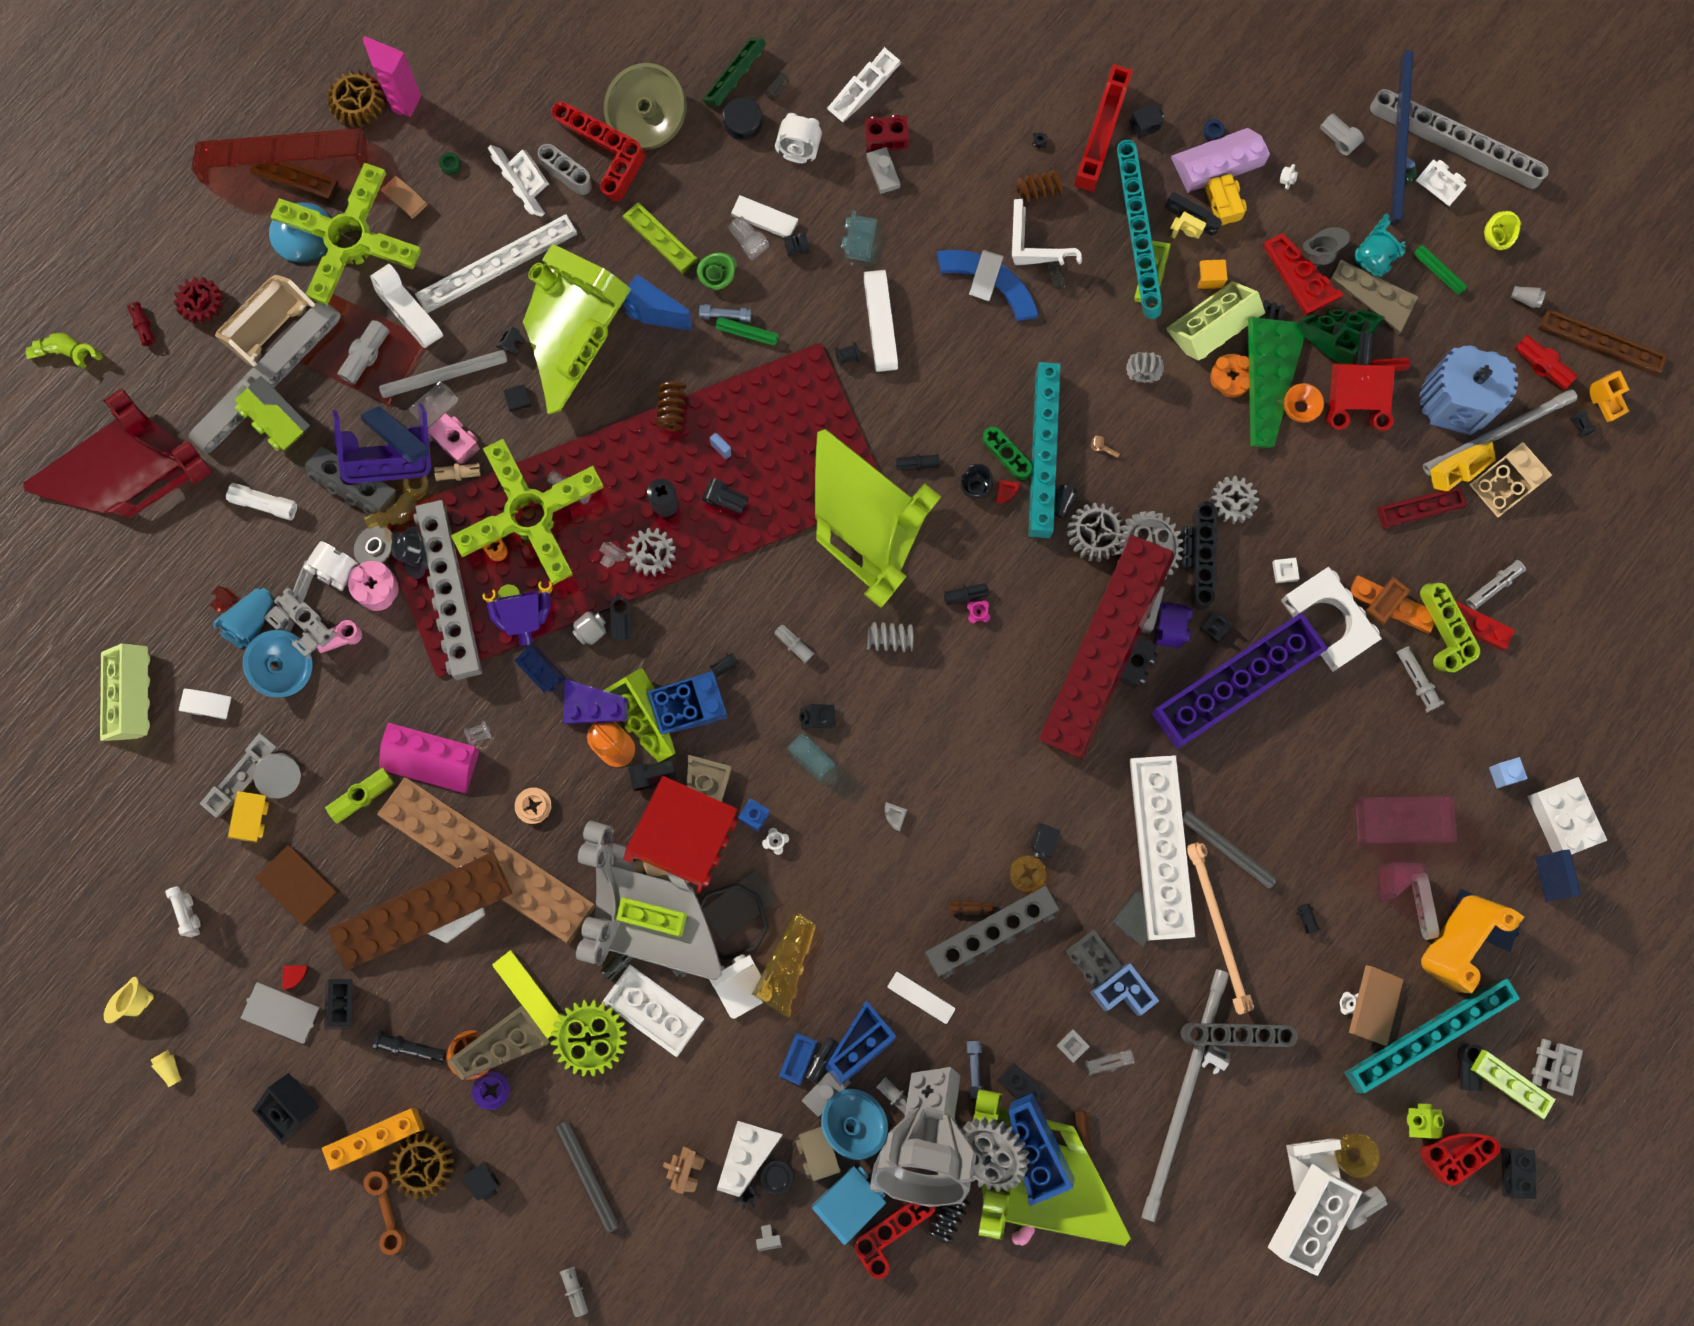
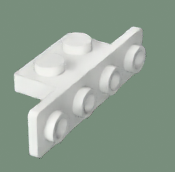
[488,145,549,217]

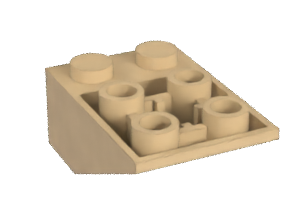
[1469,442,1552,517]

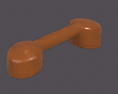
[363,1170,406,1255]

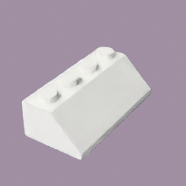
[1268,1164,1362,1276]

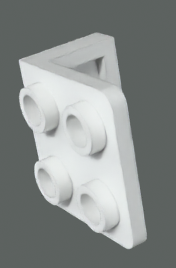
[709,954,771,1019]

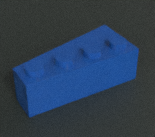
[1009,1093,1075,1206]

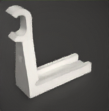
[1012,199,1082,266]

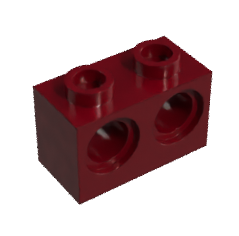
[864,115,909,152]

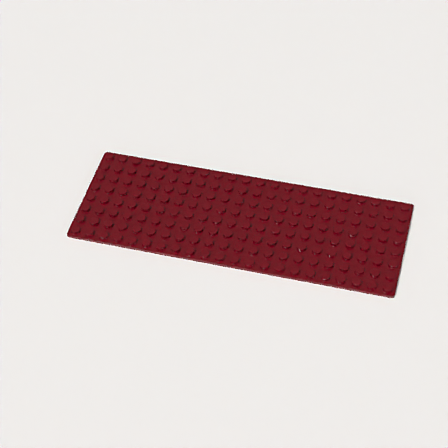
[376,343,878,677]

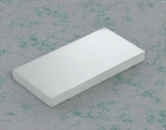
[603,964,704,1057]

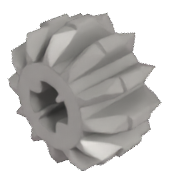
[1126,352,1164,383]

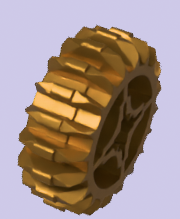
[327,70,385,128]
[389,1133,455,1199]

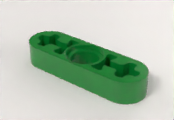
[982,427,1032,480]

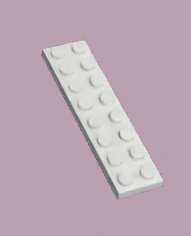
[1130,756,1195,941]

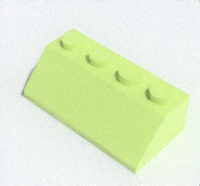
[1166,281,1265,361]
[100,644,150,741]

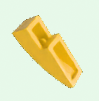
[1430,441,1496,491]

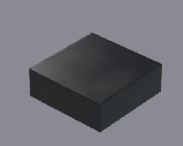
[503,384,531,412]

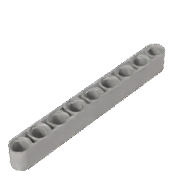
[1370,89,1549,189]
[188,302,341,454]

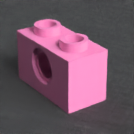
[428,413,480,465]

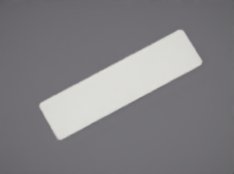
[888,972,955,1024]

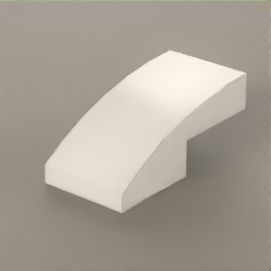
[179,689,231,720]

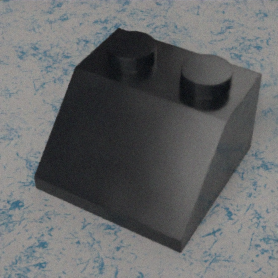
[252,1073,320,1145]

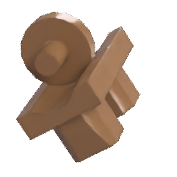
[663,1146,705,1194]

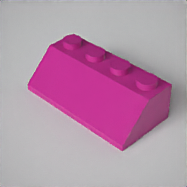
[363,36,421,117]
[379,723,480,794]

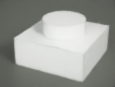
[1272,558,1300,583]

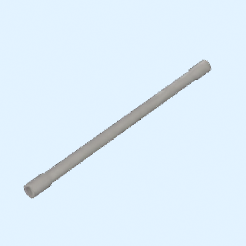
[1141,969,1229,1222]

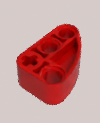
[1420,1133,1500,1186]

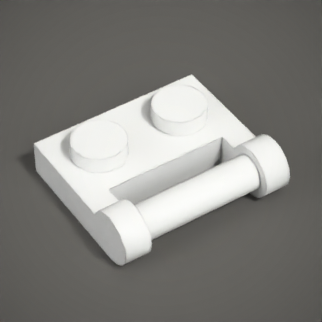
[165,886,201,938]

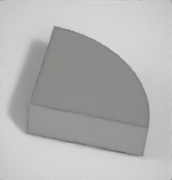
[885,802,907,832]

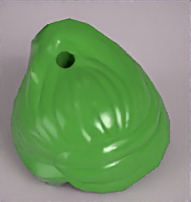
[697,252,737,290]

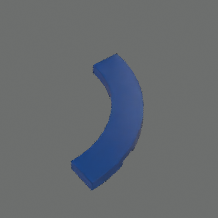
[936,250,1038,322]

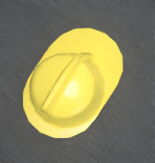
[104,977,153,1023]

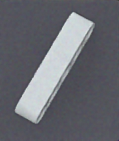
[864,270,898,372]

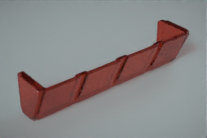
[192,128,368,185]

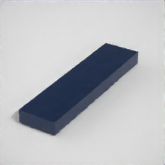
[361,406,430,463]

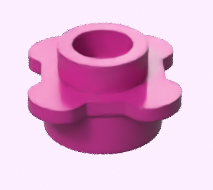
[967,601,990,623]

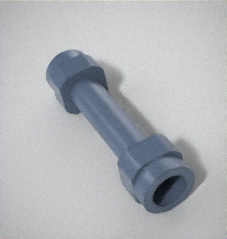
[699,304,752,323]
[967,1041,984,1099]

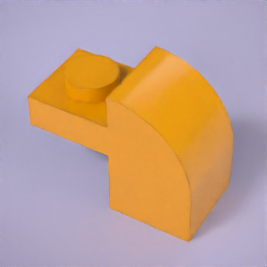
[1590,371,1629,422]

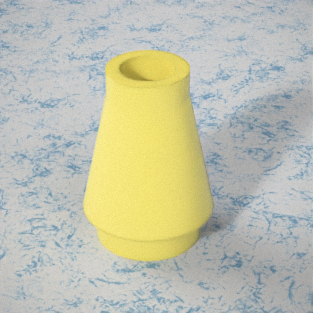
[151,1050,182,1087]

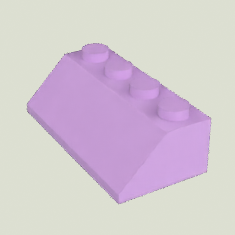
[1171,128,1270,194]

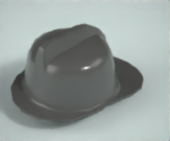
[1303,227,1350,267]

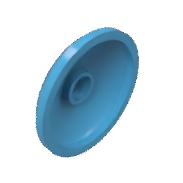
[269,202,330,263]
[243,630,312,698]
[821,1089,888,1160]

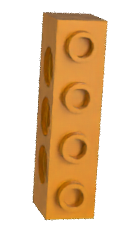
[322,1108,425,1170]

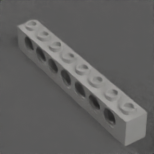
[414,500,483,680]

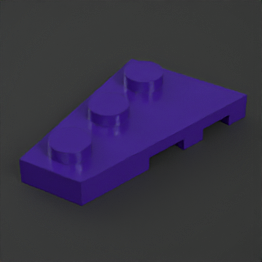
[563,679,628,725]

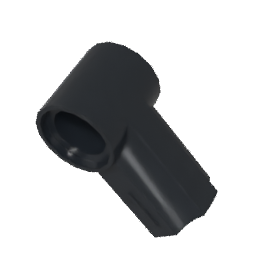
[701,478,749,515]
[610,596,631,640]
[628,760,676,791]
[1457,1044,1484,1091]

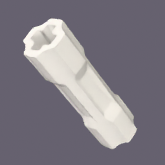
[226,483,297,521]

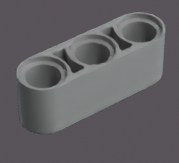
[538,144,592,195]

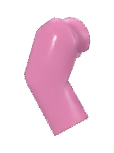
[1012,1225,1035,1246]

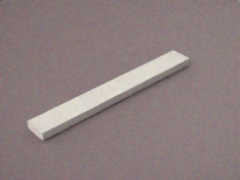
[415,214,577,313]

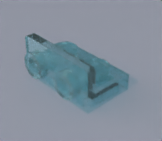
[841,210,877,261]

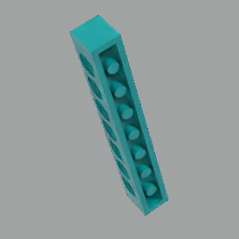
[1028,362,1060,538]
[1344,978,1520,1093]

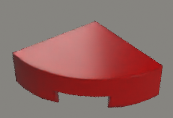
[996,480,1021,503]
[282,965,309,990]

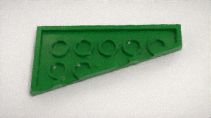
[1248,317,1305,448]

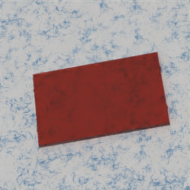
[299,294,421,405]

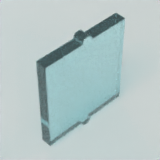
[1113,891,1148,946]

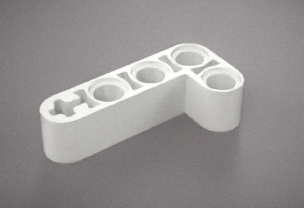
[370,264,443,348]

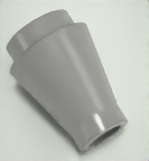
[1511,286,1546,309]

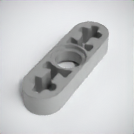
[1411,872,1439,940]

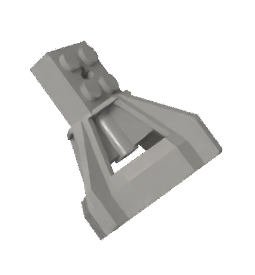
[870,1067,976,1207]

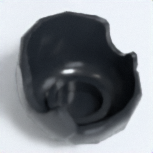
[960,464,993,499]

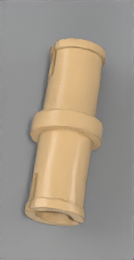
[434,463,481,481]

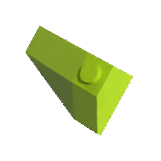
[603,667,676,762]

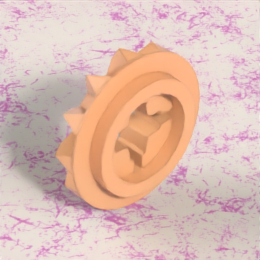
[515,788,552,824]

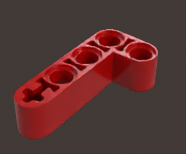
[854,1202,936,1279]

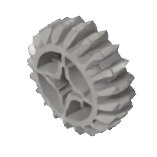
[1067,502,1125,562]

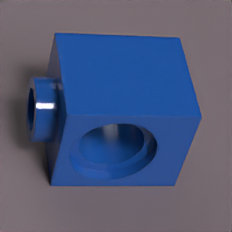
[738,798,770,833]

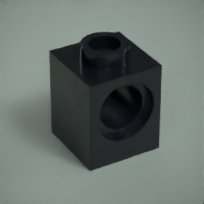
[1129,103,1165,139]
[462,1162,501,1201]

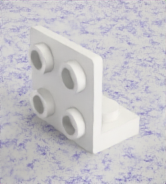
[1286,1138,1341,1193]

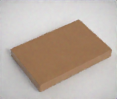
[1349,965,1404,1046]

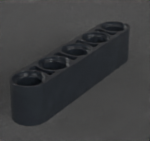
[1191,501,1217,610]

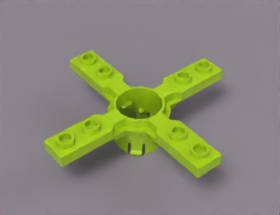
[271,163,421,306]
[451,439,604,585]

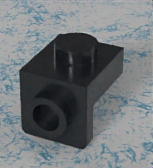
[799,704,836,730]

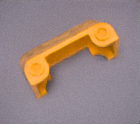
[1421,895,1524,993]

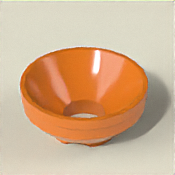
[1284,383,1324,423]

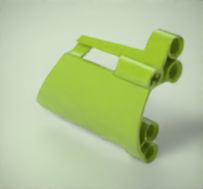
[815,429,942,608]
[973,1089,1131,1246]

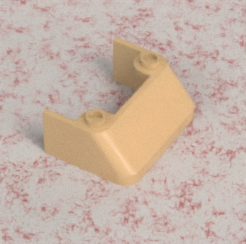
[215,275,315,367]

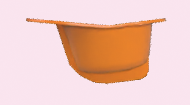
[587,722,636,767]

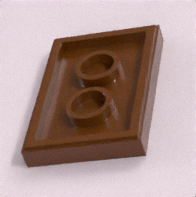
[255,845,338,926]

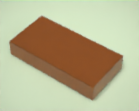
[1365,577,1411,625]

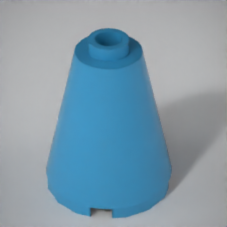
[212,588,274,649]

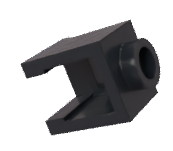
[1030,823,1061,860]

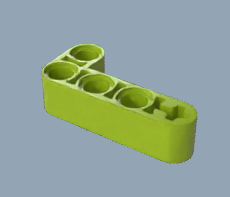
[1420,583,1480,672]

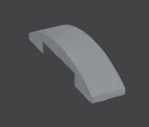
[200,733,278,818]

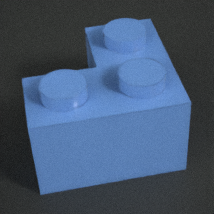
[1090,963,1159,1016]

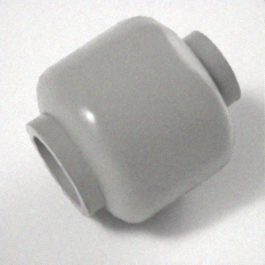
[573,612,607,645]

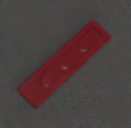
[1376,486,1467,529]

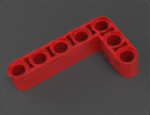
[551,102,646,202]

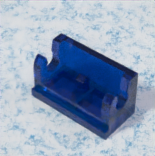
[514,645,566,693]

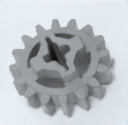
[1210,476,1259,524]
[627,528,676,577]

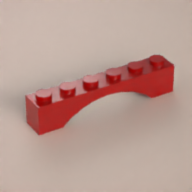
[1074,64,1133,193]

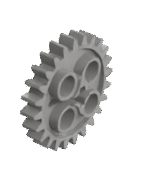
[1115,511,1184,579]
[960,1117,1030,1192]

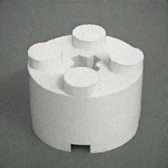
[775,113,822,163]
[303,541,358,591]

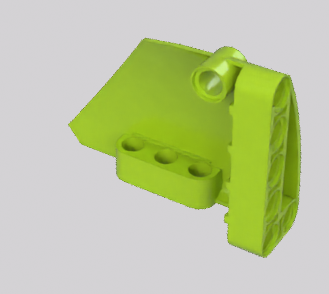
[523,244,631,415]

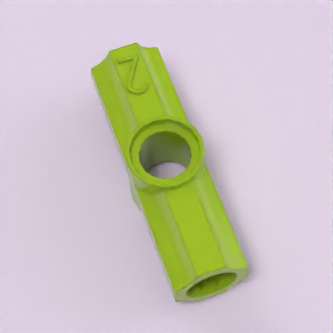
[325,767,395,824]

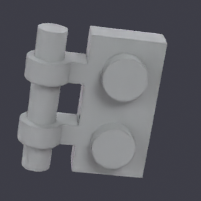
[1531,1039,1583,1096]

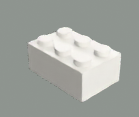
[1527,777,1607,854]

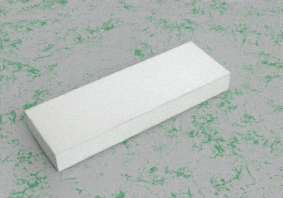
[731,195,798,238]

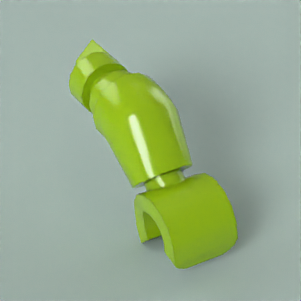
[25,333,103,369]

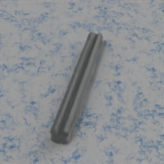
[1182,811,1277,888]
[556,1121,619,1232]

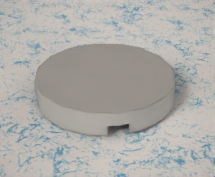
[253,753,301,798]

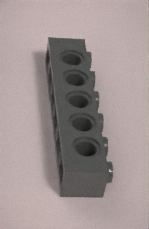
[924,885,1059,979]

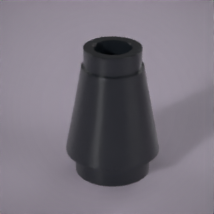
[1054,485,1078,519]

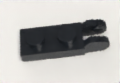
[1164,192,1222,236]

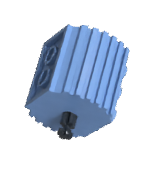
[1420,346,1518,435]

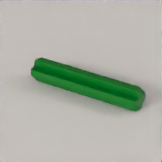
[1414,245,1467,295]
[716,317,779,346]

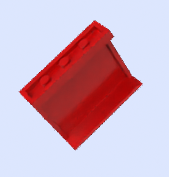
[623,776,738,893]

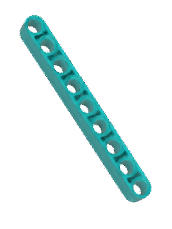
[1117,140,1162,319]

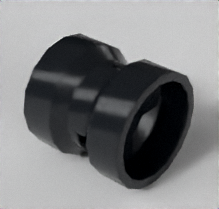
[784,232,809,257]

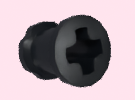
[835,342,861,367]
[1570,410,1598,438]

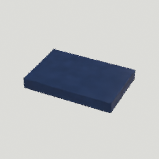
[1535,849,1581,902]

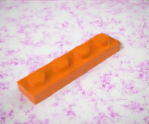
[1350,576,1435,634]

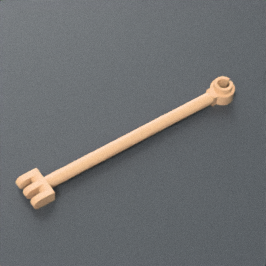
[1187,842,1254,1014]

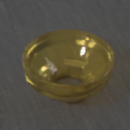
[1335,1133,1380,1177]

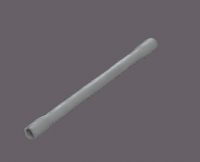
[1423,389,1577,476]

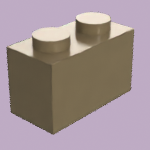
[796,1126,840,1181]

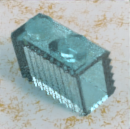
[788,733,835,782]

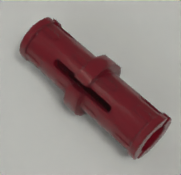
[127,302,156,347]

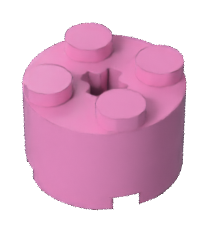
[348,561,399,611]

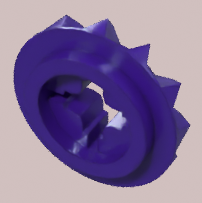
[472,1071,510,1110]

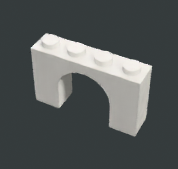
[1281,567,1382,672]

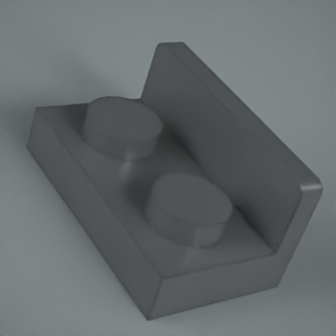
[1066,929,1122,987]

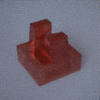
[210,586,240,613]

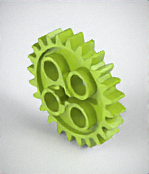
[551,999,627,1076]

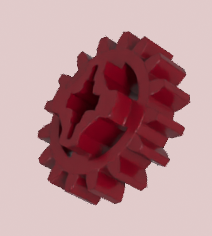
[173,277,224,324]

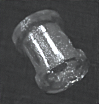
[464,720,493,746]

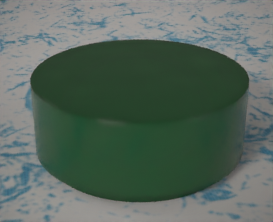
[439,152,461,175]

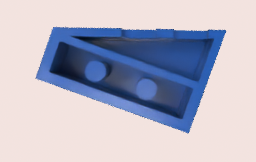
[826,1000,897,1087]

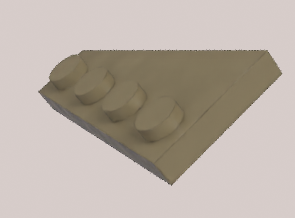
[447,1006,550,1080]

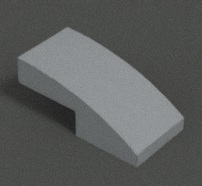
[969,250,1004,301]

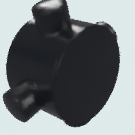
[1031,132,1048,148]

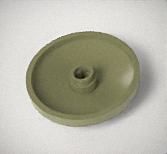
[604,63,687,150]

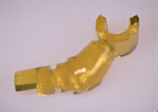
[364,476,428,529]

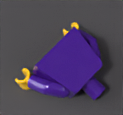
[483,581,553,646]

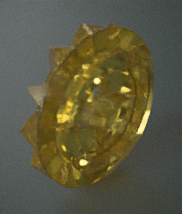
[1010,855,1047,892]

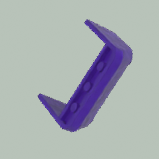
[332,404,431,483]

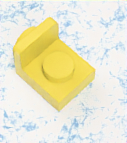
[1170,212,1207,239]

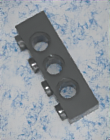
[305,446,396,520]

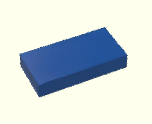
[778,1033,818,1085]

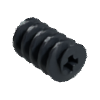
[647,479,679,517]
[924,1198,971,1243]

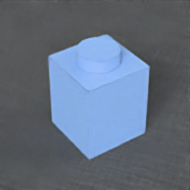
[1489,757,1527,788]

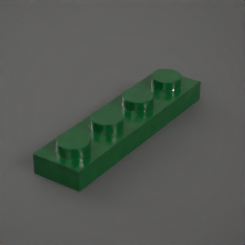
[702,38,767,106]

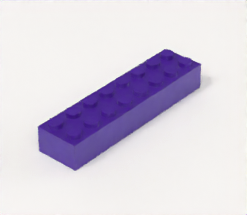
[1151,612,1328,750]

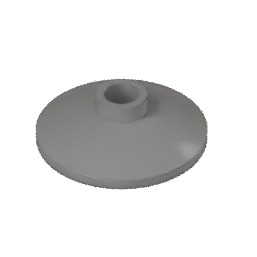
[354,525,393,564]

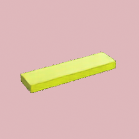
[492,950,562,1039]

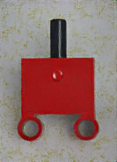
[1325,332,1395,431]

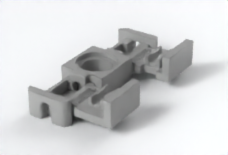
[264,588,336,660]

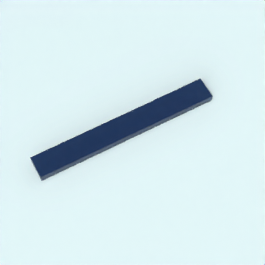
[1390,50,1414,225]

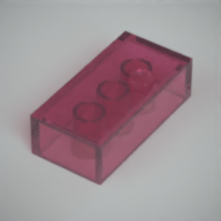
[1355,796,1457,846]

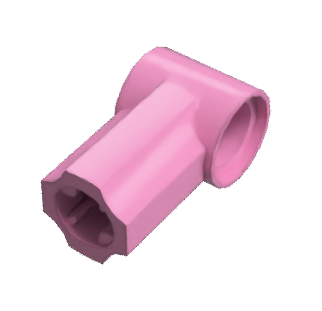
[317,620,362,653]

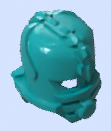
[1355,213,1406,277]

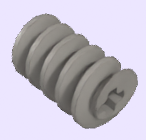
[867,622,913,652]

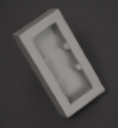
[866,147,901,194]
[802,1072,851,1117]

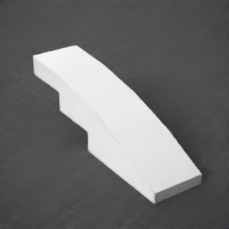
[827,47,901,123]

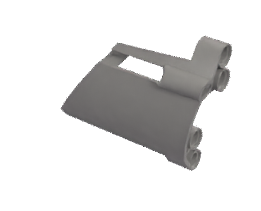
[576,821,723,981]

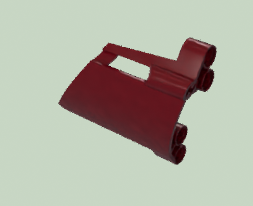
[23,388,212,518]

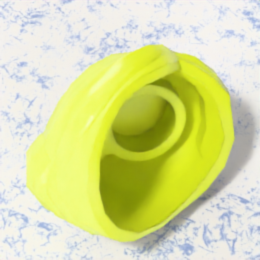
[1484,211,1521,250]

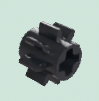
[734,1180,762,1209]

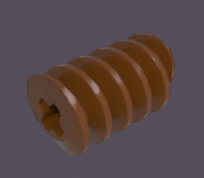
[1016,169,1063,203]
[656,382,687,431]

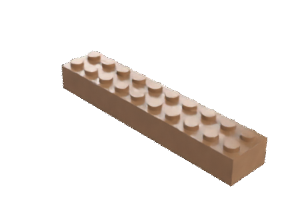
[377,777,595,945]

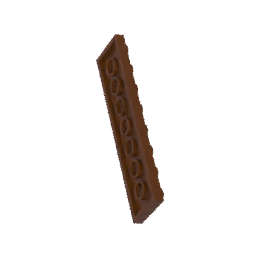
[328,851,513,971]

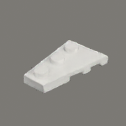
[717,1121,783,1197]

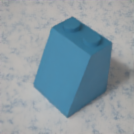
[812,1165,886,1245]

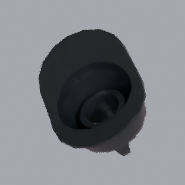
[391,526,427,579]

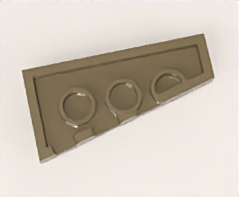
[1330,260,1418,335]
[687,755,732,802]

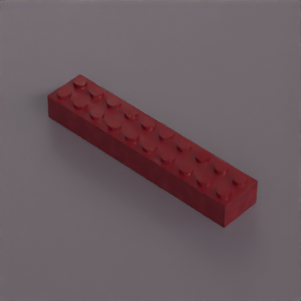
[1039,535,1175,760]

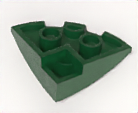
[1297,308,1385,364]

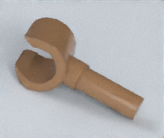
[1091,436,1120,458]

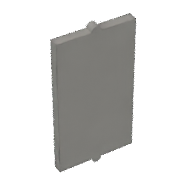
[241,982,320,1044]

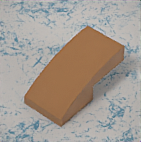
[381,176,427,219]

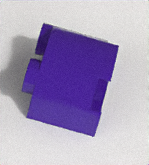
[1155,602,1192,648]

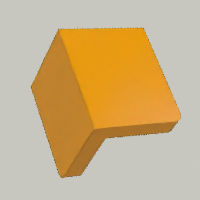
[1198,260,1227,289]

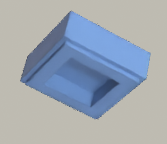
[710,433,731,460]

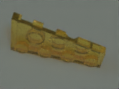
[751,913,816,1018]

